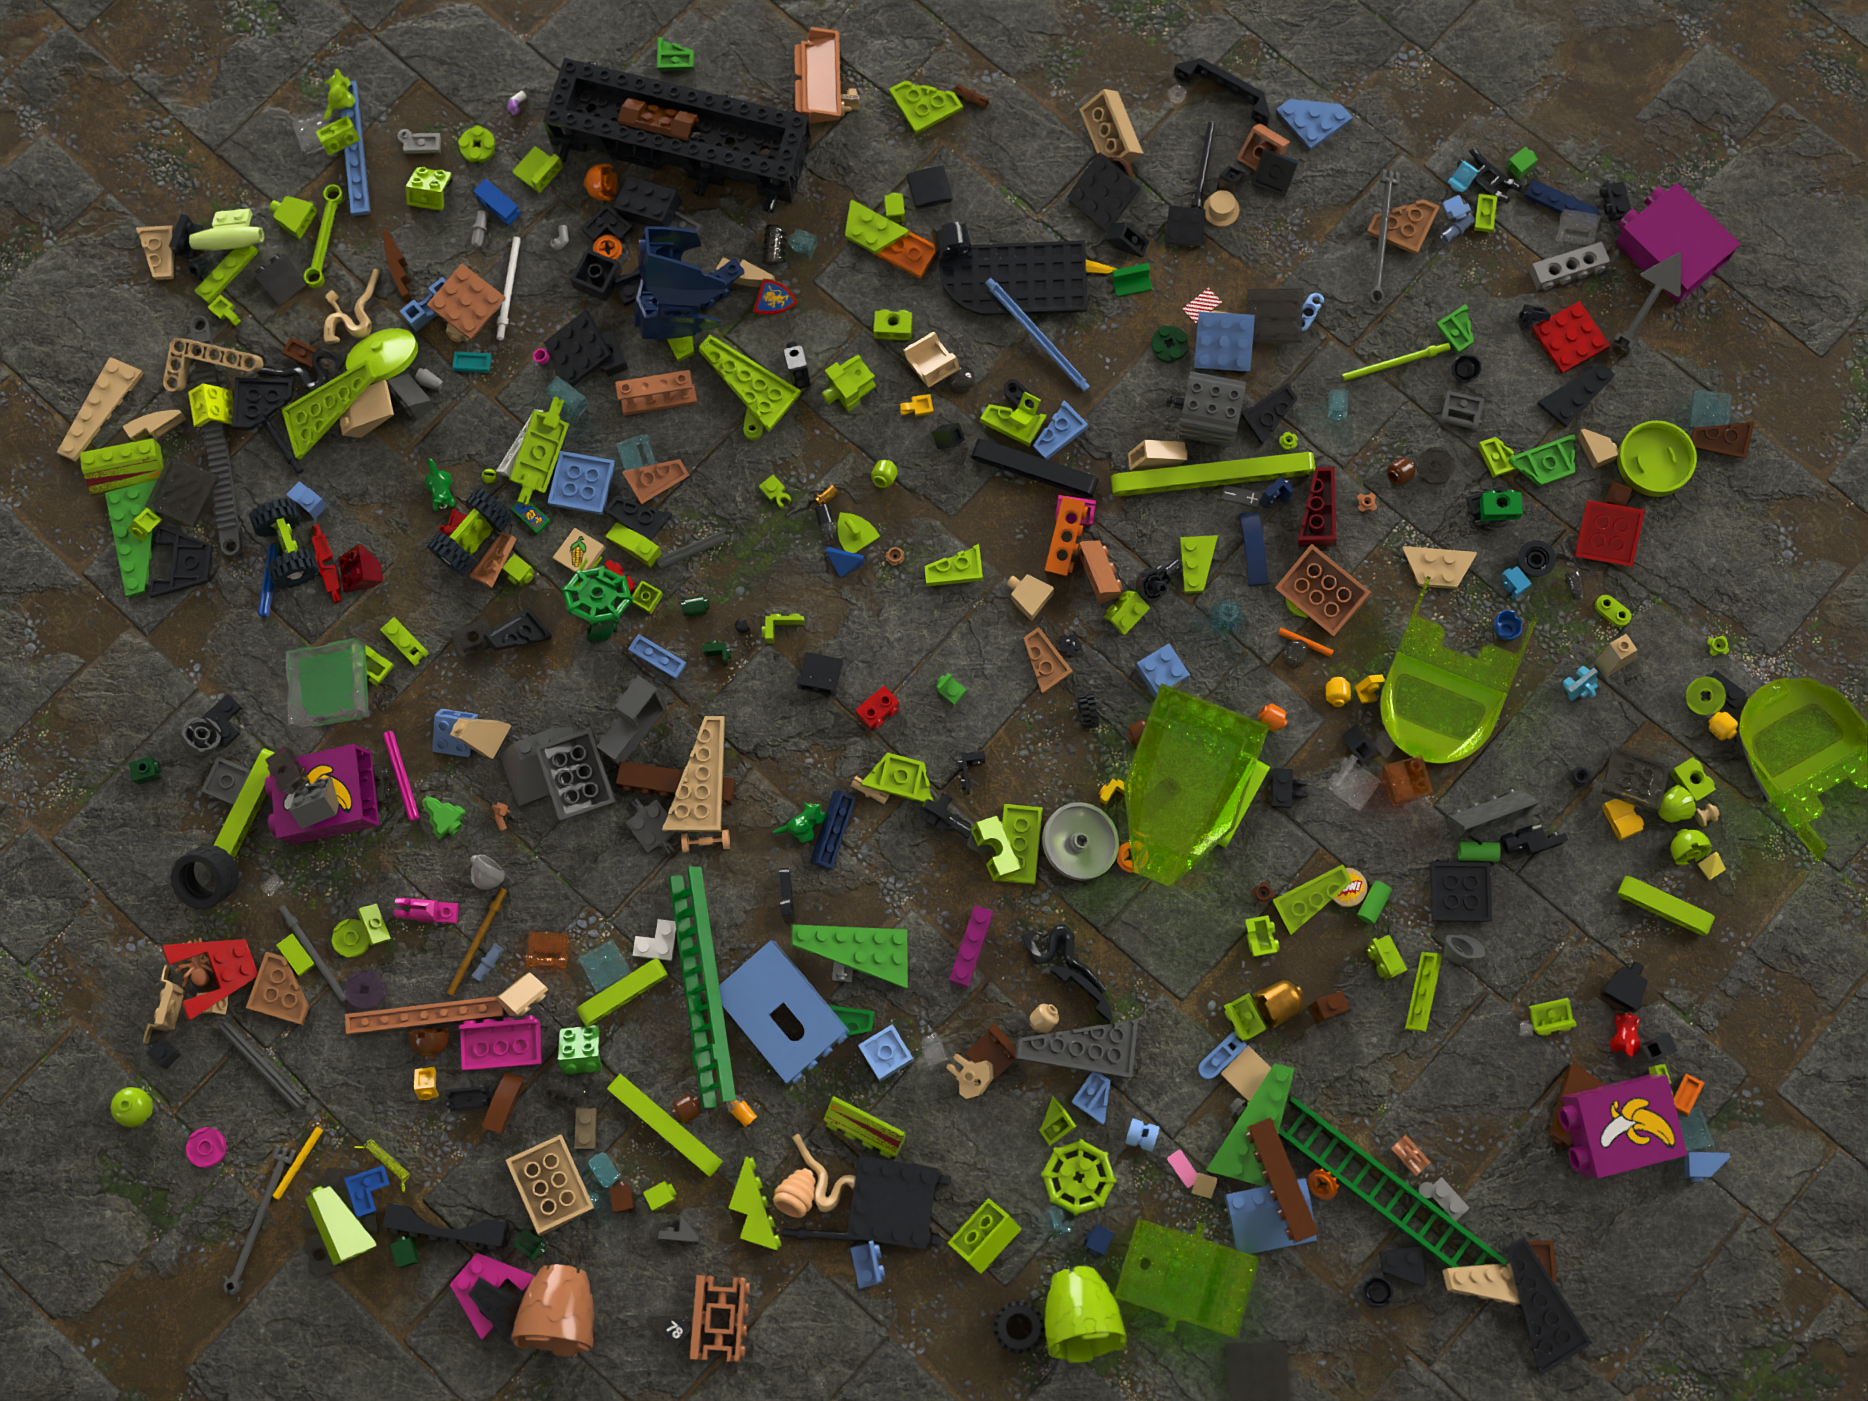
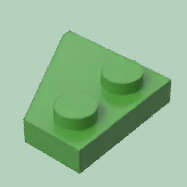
[657,37,694,71]
[1436,304,1474,354]

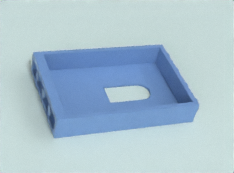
[719,940,850,1084]

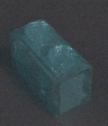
[546,376,589,418]

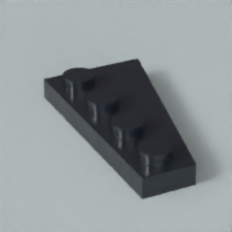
[1537,363,1616,428]

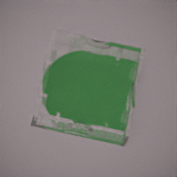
[285,638,369,729]

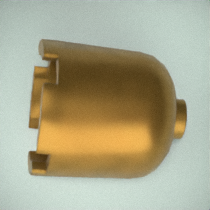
[1253,980,1304,1029]

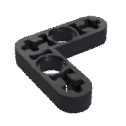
[779,867,795,924]

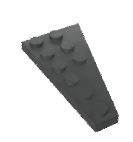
[1015,1019,1138,1079]

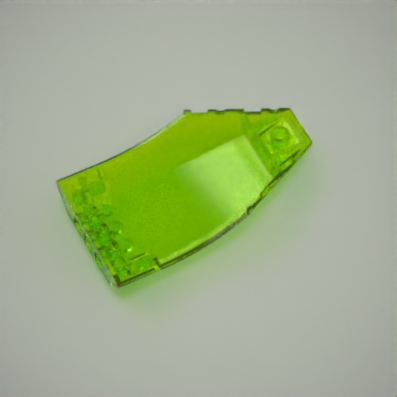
[1124,683,1270,887]

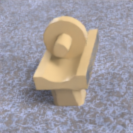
[840,89,860,117]

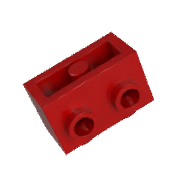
[855,686,900,731]

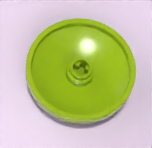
[346,328,418,383]

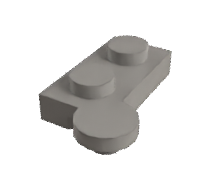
[398,129,441,154]
[1418,1177,1470,1221]

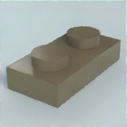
[574,1108,597,1149]

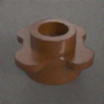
[1251,882,1275,905]

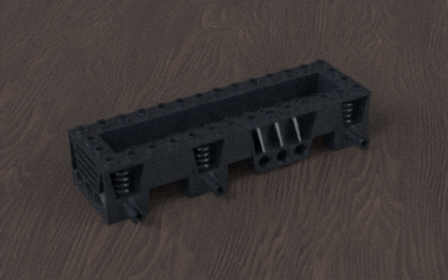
[542,58,812,213]

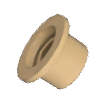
[1203,190,1240,227]

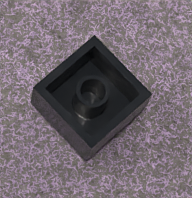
[570,248,622,302]

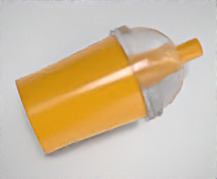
[727,1095,757,1127]

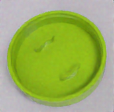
[1617,421,1697,497]

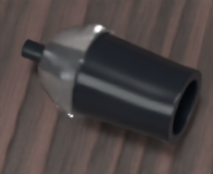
[815,504,837,540]

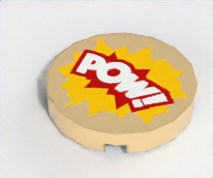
[1332,868,1367,907]

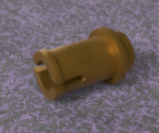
[814,485,839,506]

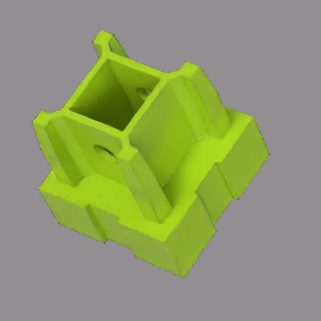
[822,355,876,412]

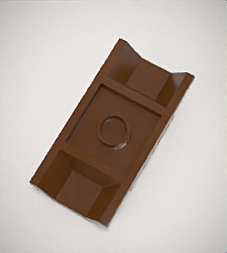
[618,98,699,141]

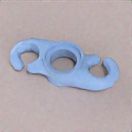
[1292,293,1324,332]

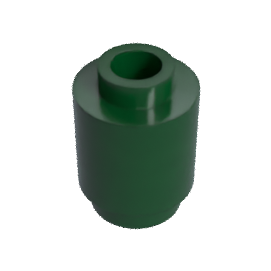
[681,595,710,617]

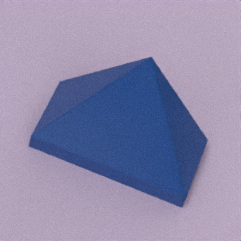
[826,547,865,578]

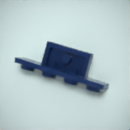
[699,259,745,311]

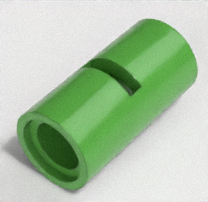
[1458,841,1500,862]
[1357,881,1392,925]

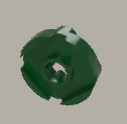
[1151,325,1188,363]

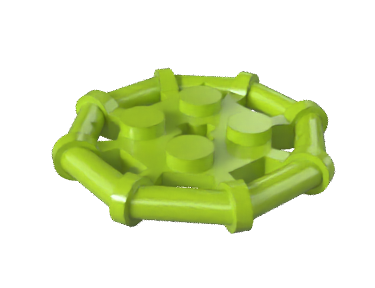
[1041,1139,1117,1216]

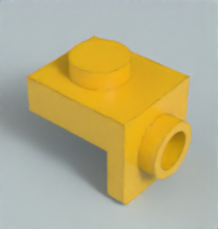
[1099,779,1129,806]

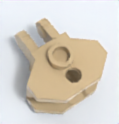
[947,1054,994,1099]

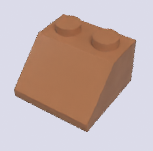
[1236,123,1290,171]

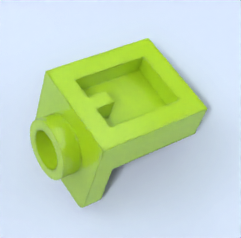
[128,508,162,541]

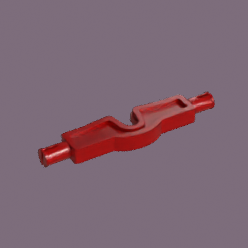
[311,524,342,604]

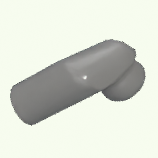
[550,225,569,250]

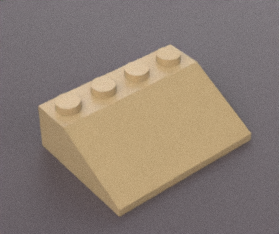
[506,1134,594,1236]

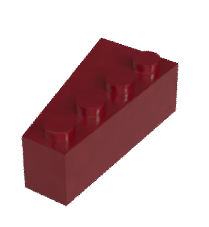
[1298,467,1336,547]

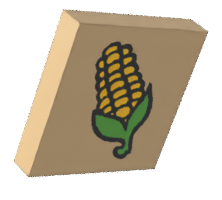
[553,528,605,572]

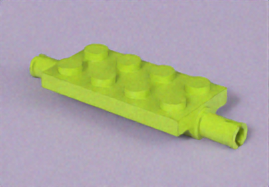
[509,397,569,506]

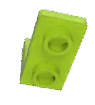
[762,614,805,644]

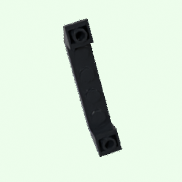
[1174,58,1270,126]

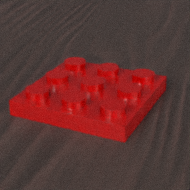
[1531,301,1610,374]
[1575,500,1645,567]

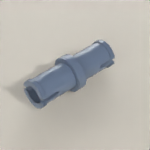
[1440,213,1475,244]
[471,943,505,982]

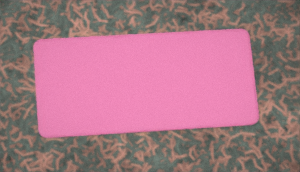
[1167,1149,1197,1188]

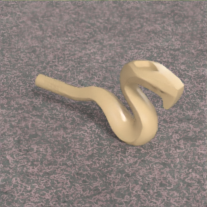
[324,269,381,344]
[792,1134,855,1212]

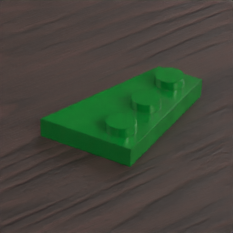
[829,1005,875,1036]

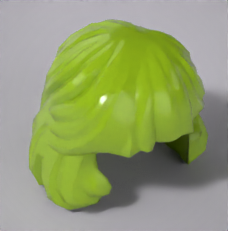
[1655,785,1696,822]

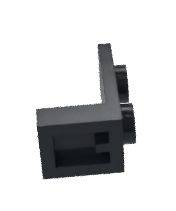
[958,751,985,795]

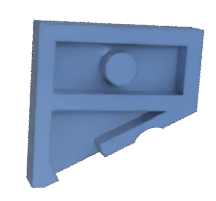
[1071,1072,1110,1125]

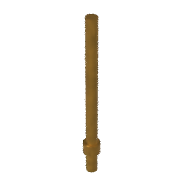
[446,888,507,996]

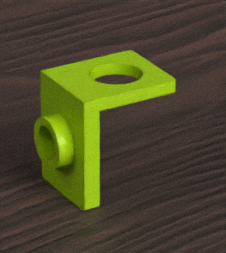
[1009,392,1041,428]

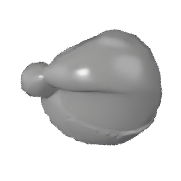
[470,855,505,890]

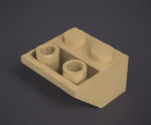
[496,972,548,1017]

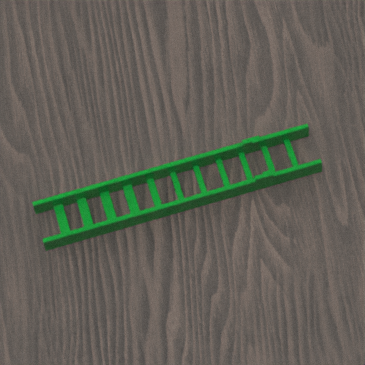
[668,867,736,1109]

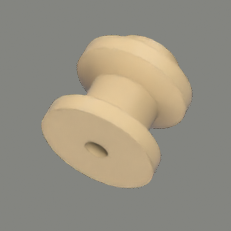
[1694,803,1720,827]

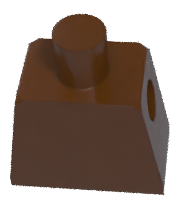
[1308,990,1351,1025]

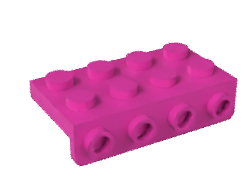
[459,1016,542,1071]

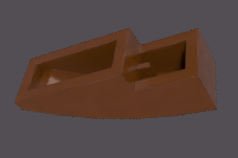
[482,1072,525,1135]

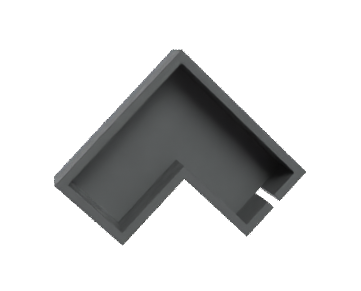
[596,675,666,767]

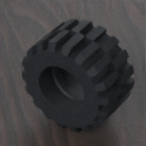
[994,1301,1045,1354]

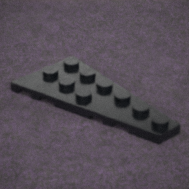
[1506,1236,1592,1376]

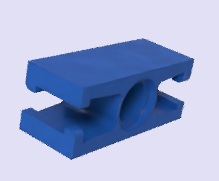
[473,179,521,226]

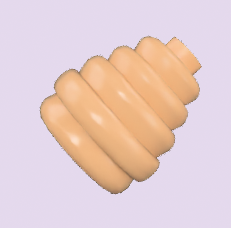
[773,1168,816,1218]

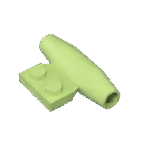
[189,209,264,251]

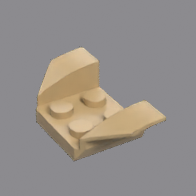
[143,965,185,1044]

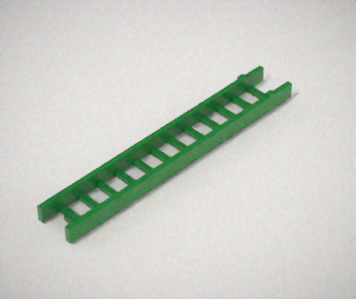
[1278,1096,1507,1268]

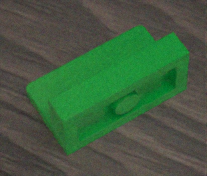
[1112,263,1152,297]

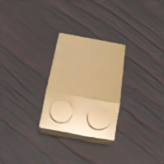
[339,381,394,438]

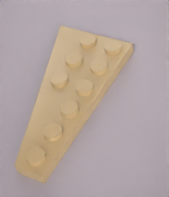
[662,716,725,832]

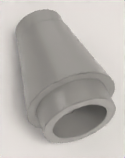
[414,368,444,391]

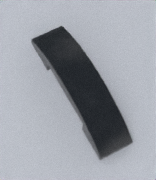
[1050,965,1113,1023]

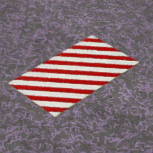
[1183,288,1222,323]

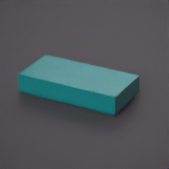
[452,351,492,373]

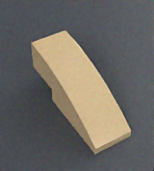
[716,257,775,287]
[122,410,186,442]

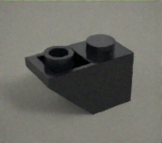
[1342,724,1382,766]

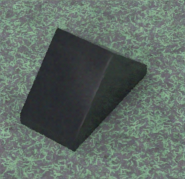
[1216,166,1245,196]

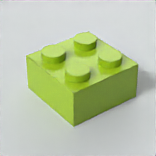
[631,581,663,614]

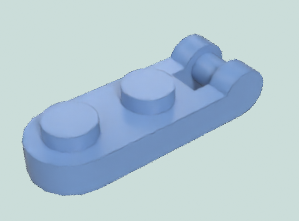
[1198,1031,1248,1080]

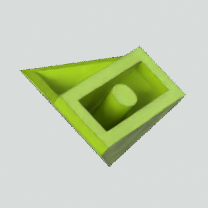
[1039,1096,1076,1146]

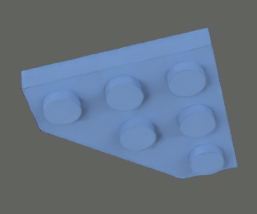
[1275,99,1353,151]

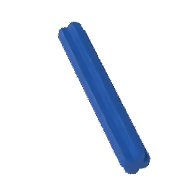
[258,544,280,617]

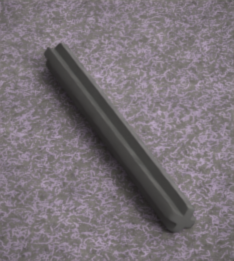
[219,1022,304,1110]

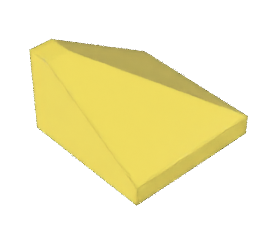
[1698,851,1726,880]

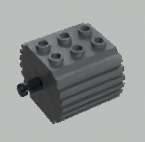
[1166,372,1246,448]

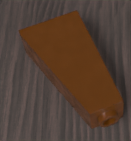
[1548,1063,1606,1148]

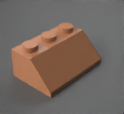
[1078,541,1123,605]

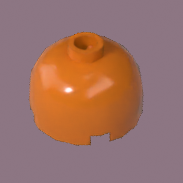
[584,164,618,201]

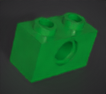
[1480,490,1523,521]

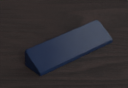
[810,790,856,870]

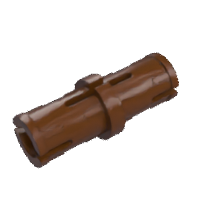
[953,83,990,109]

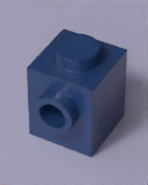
[1084,1224,1114,1257]

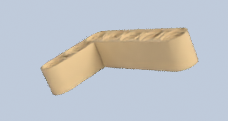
[163,338,263,392]

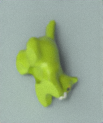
[323,69,355,121]

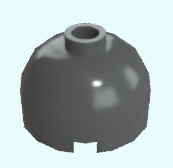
[181,717,221,756]

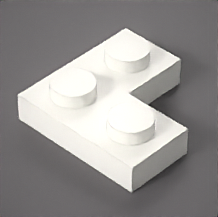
[633,919,677,961]

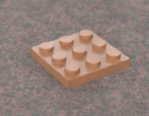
[427,263,506,340]

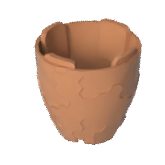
[511,1265,594,1356]

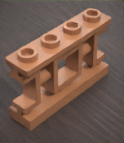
[690,1275,750,1362]

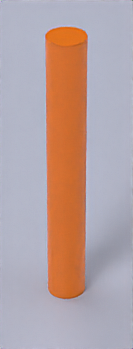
[1278,628,1334,657]

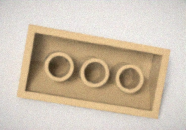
[1079,89,1143,164]

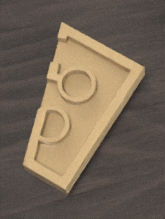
[136,226,174,280]

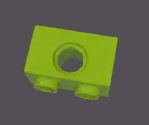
[874,309,912,340]
[1669,757,1716,803]

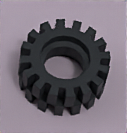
[1077,693,1099,730]

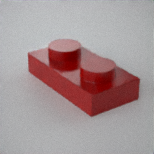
[605,559,636,596]

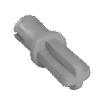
[471,210,489,247]

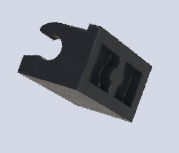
[445,1086,490,1112]

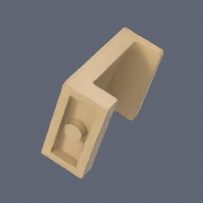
[903,332,960,388]

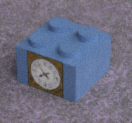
[1136,644,1190,700]

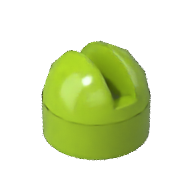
[482,468,498,485]

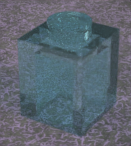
[1327,389,1348,420]

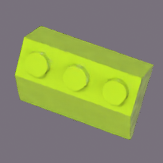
[948,1198,1022,1274]

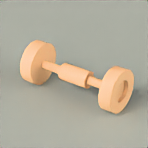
[681,830,730,853]

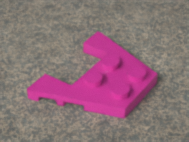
[450,1253,535,1340]

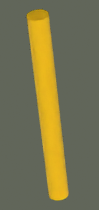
[272,1126,323,1200]

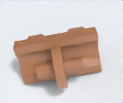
[1390,1135,1431,1176]

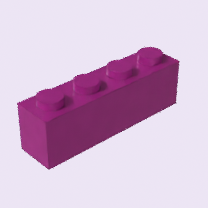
[949,906,993,989]

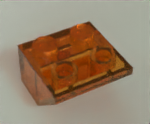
[1381,755,1434,807]

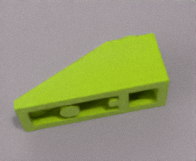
[605,522,662,568]

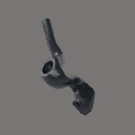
[257,349,346,392]
[1022,924,1107,994]

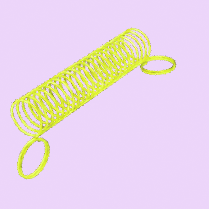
[354,1139,410,1192]

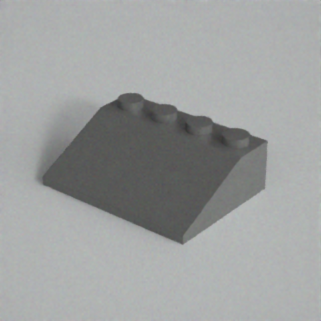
[535,728,617,821]
[1446,789,1539,841]

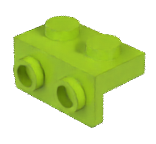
[1104,591,1150,635]
[1224,993,1269,1041]
[1529,998,1577,1036]

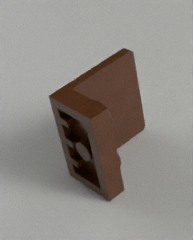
[966,1024,1017,1082]

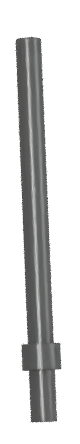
[278,905,349,1003]

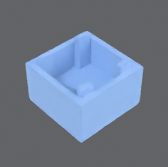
[858,1024,914,1082]

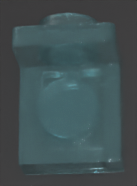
[1047,1205,1075,1234]

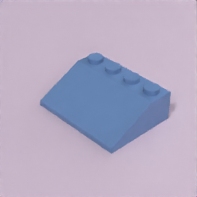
[1224,1178,1317,1257]

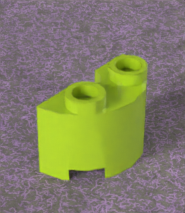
[364,645,394,687]
[1245,916,1280,957]

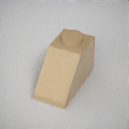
[1577,429,1618,469]

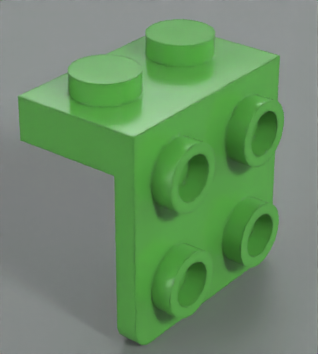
[558,1025,602,1075]

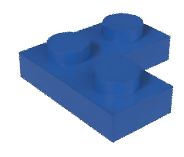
[344,1165,390,1217]

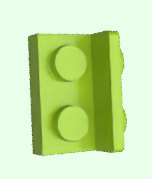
[316,115,360,156]

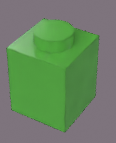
[1506,147,1538,180]

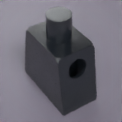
[784,342,811,389]
[1600,961,1648,1013]

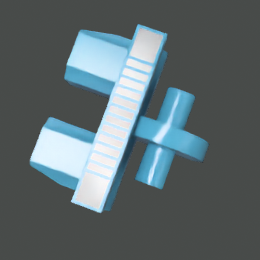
[1563,666,1598,701]

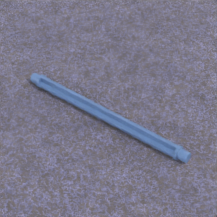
[985,278,1090,392]

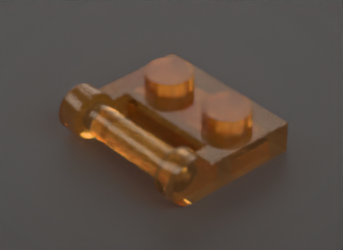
[526,931,569,969]

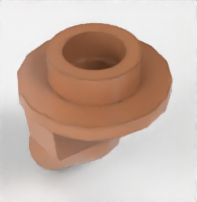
[492,802,511,831]

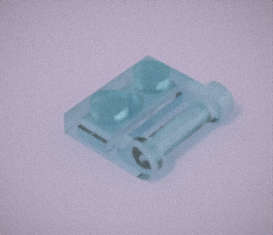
[616,434,658,471]

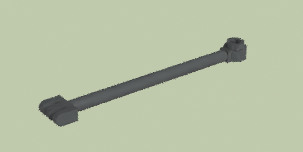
[1368,169,1400,305]
[223,1144,297,1295]

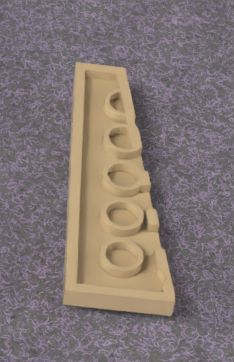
[57,357,144,462]

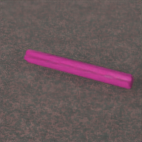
[383,731,420,821]

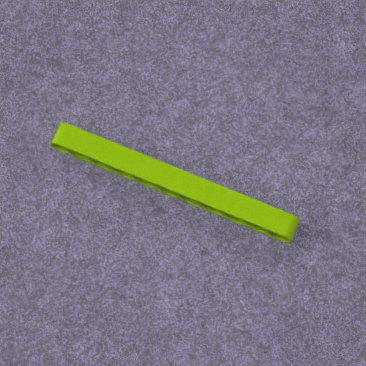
[1111,452,1316,497]

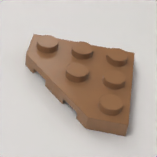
[1366,199,1440,255]
[246,952,310,1025]

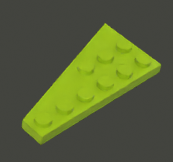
[699,335,801,432]

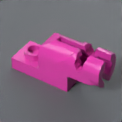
[394,898,459,924]

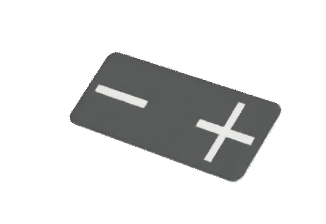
[1222,485,1261,507]

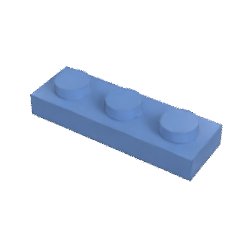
[628,634,687,680]

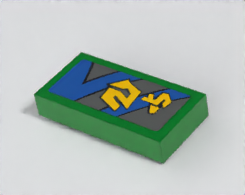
[511,501,551,535]

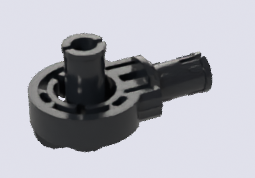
[1135,559,1183,602]
[920,793,971,839]

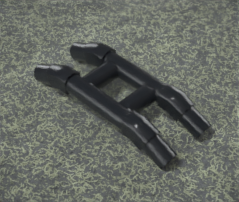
[1456,147,1522,204]

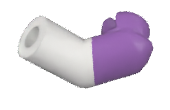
[507,91,527,116]

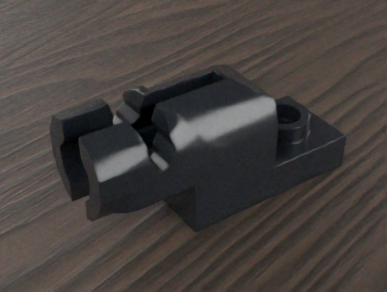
[1500,825,1568,856]

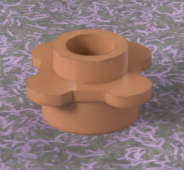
[1357,493,1377,512]

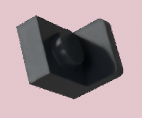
[1518,304,1552,328]

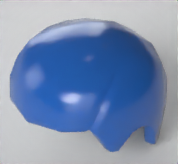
[1493,610,1522,641]

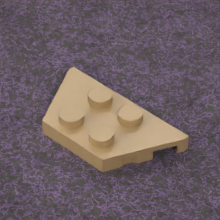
[1402,546,1477,589]

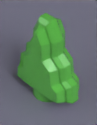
[422,796,466,839]

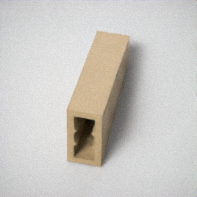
[1594,634,1638,678]

